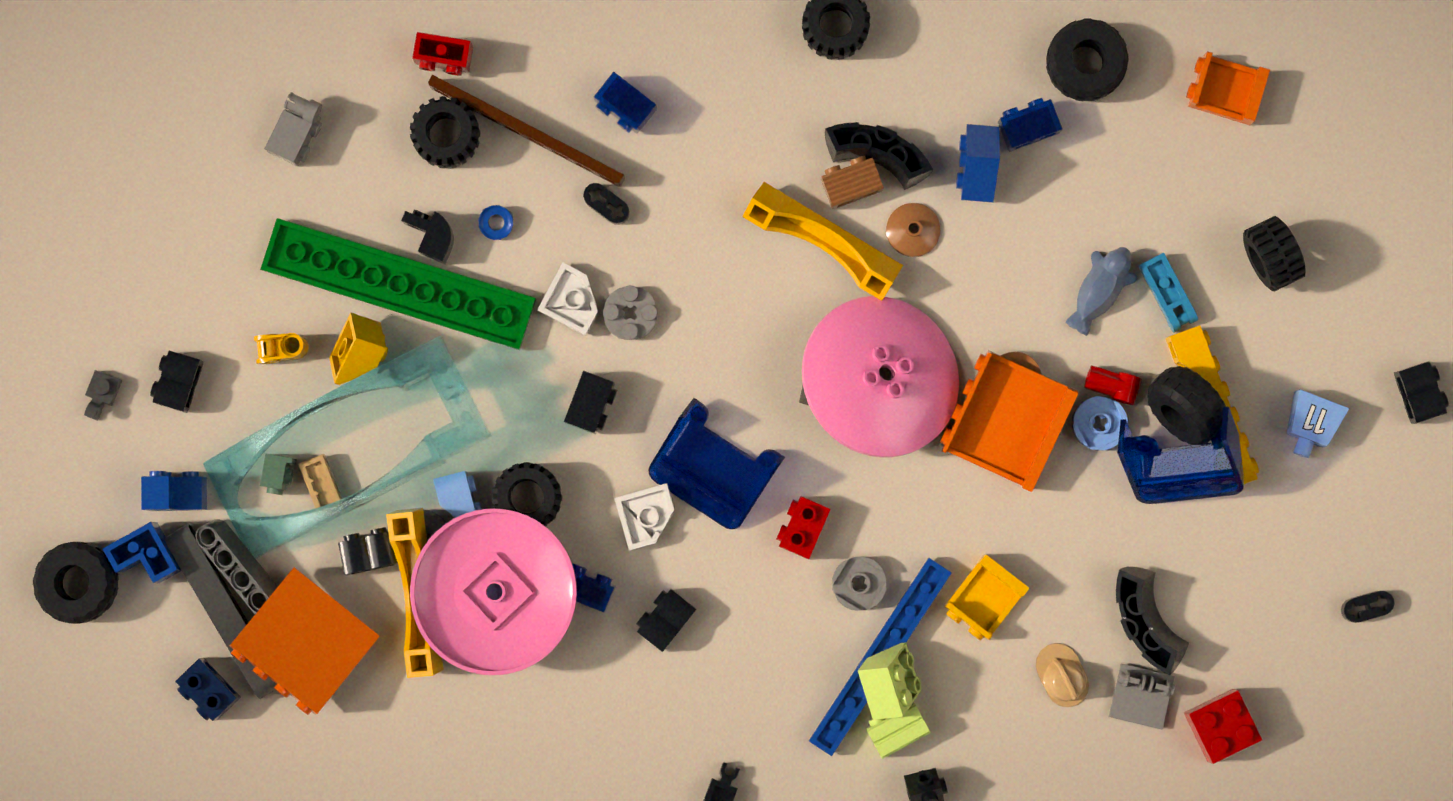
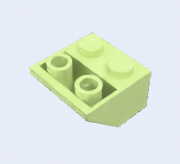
[858,642,921,720]

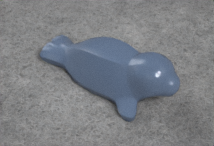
[1066,247,1137,336]

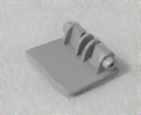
[1109,664,1175,730]

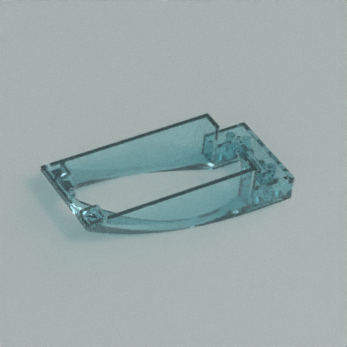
[203,336,492,559]

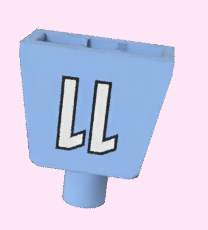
[1287,389,1349,458]

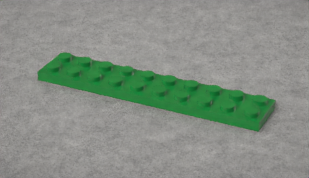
[260,218,536,350]

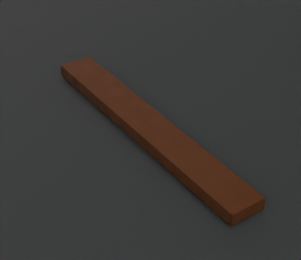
[428,75,625,187]

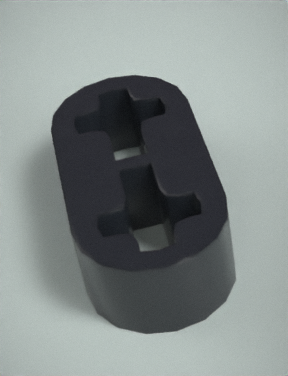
[583,183,630,225]
[1341,591,1395,623]

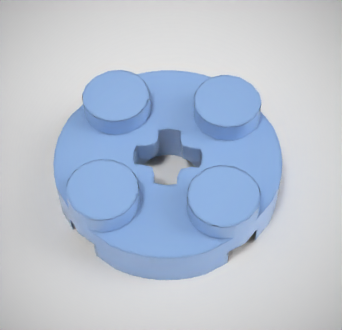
[1072,396,1128,451]

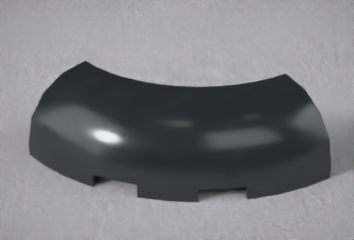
[825,122,933,190]
[1116,567,1189,675]

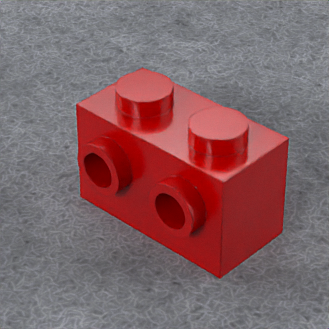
[412,32,473,76]
[776,496,831,560]

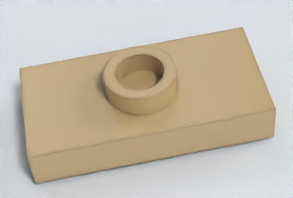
[298,454,345,515]

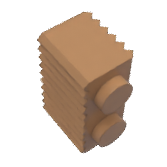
[821,156,884,209]

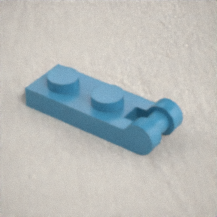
[1138,252,1198,333]

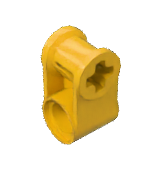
[254,333,309,364]

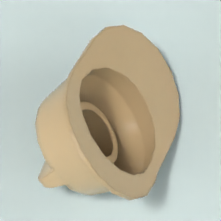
[1036,643,1089,707]

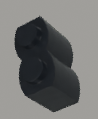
[150,350,204,413]
[1394,361,1449,424]
[338,527,398,575]
[636,589,697,652]

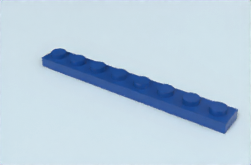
[808,558,951,756]

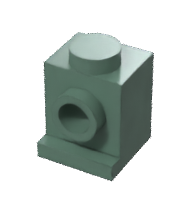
[260,454,297,495]

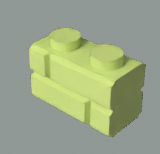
[866,703,931,759]

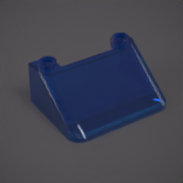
[648,398,785,529]

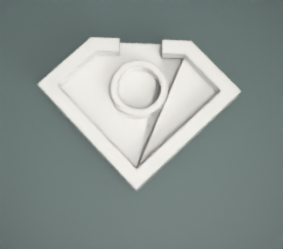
[537,263,598,336]
[614,483,675,551]

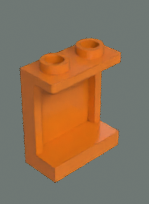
[1186,51,1270,125]

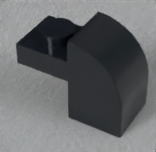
[401,210,454,264]

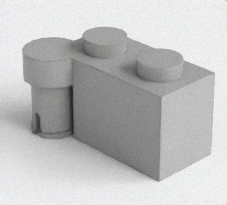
[264,92,322,166]

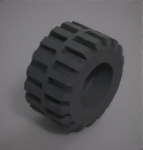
[802,0,870,60]
[410,96,481,169]
[1243,216,1306,292]
[492,462,562,527]

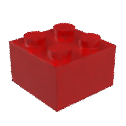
[1183,689,1262,764]

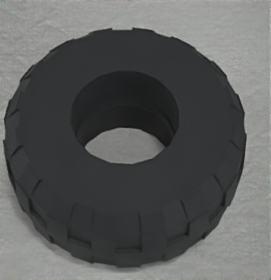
[1046,18,1129,102]
[1147,366,1227,445]
[33,542,119,624]

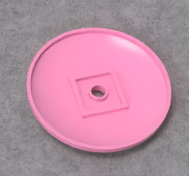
[802,296,959,457]
[410,509,577,675]

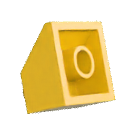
[329,312,388,385]

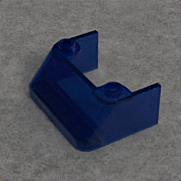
[1117,407,1244,504]

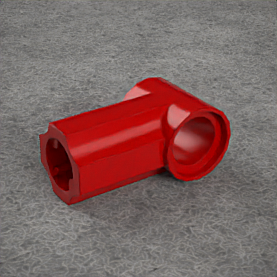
[1084,365,1142,405]

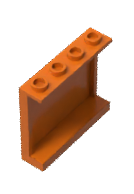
[939,350,1079,492]
[229,567,380,715]

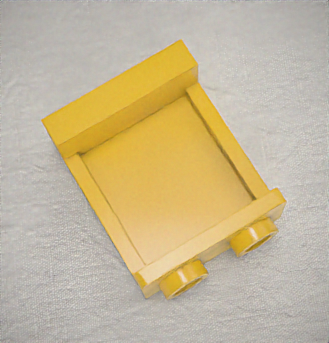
[944,554,1029,641]

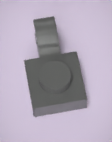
[84,370,122,421]

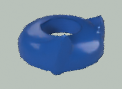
[478,205,513,240]

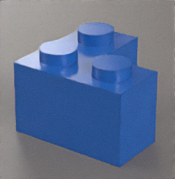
[956,124,1000,203]
[141,471,207,511]
[103,522,182,583]

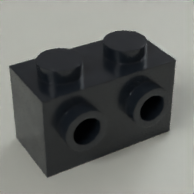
[564,371,618,435]

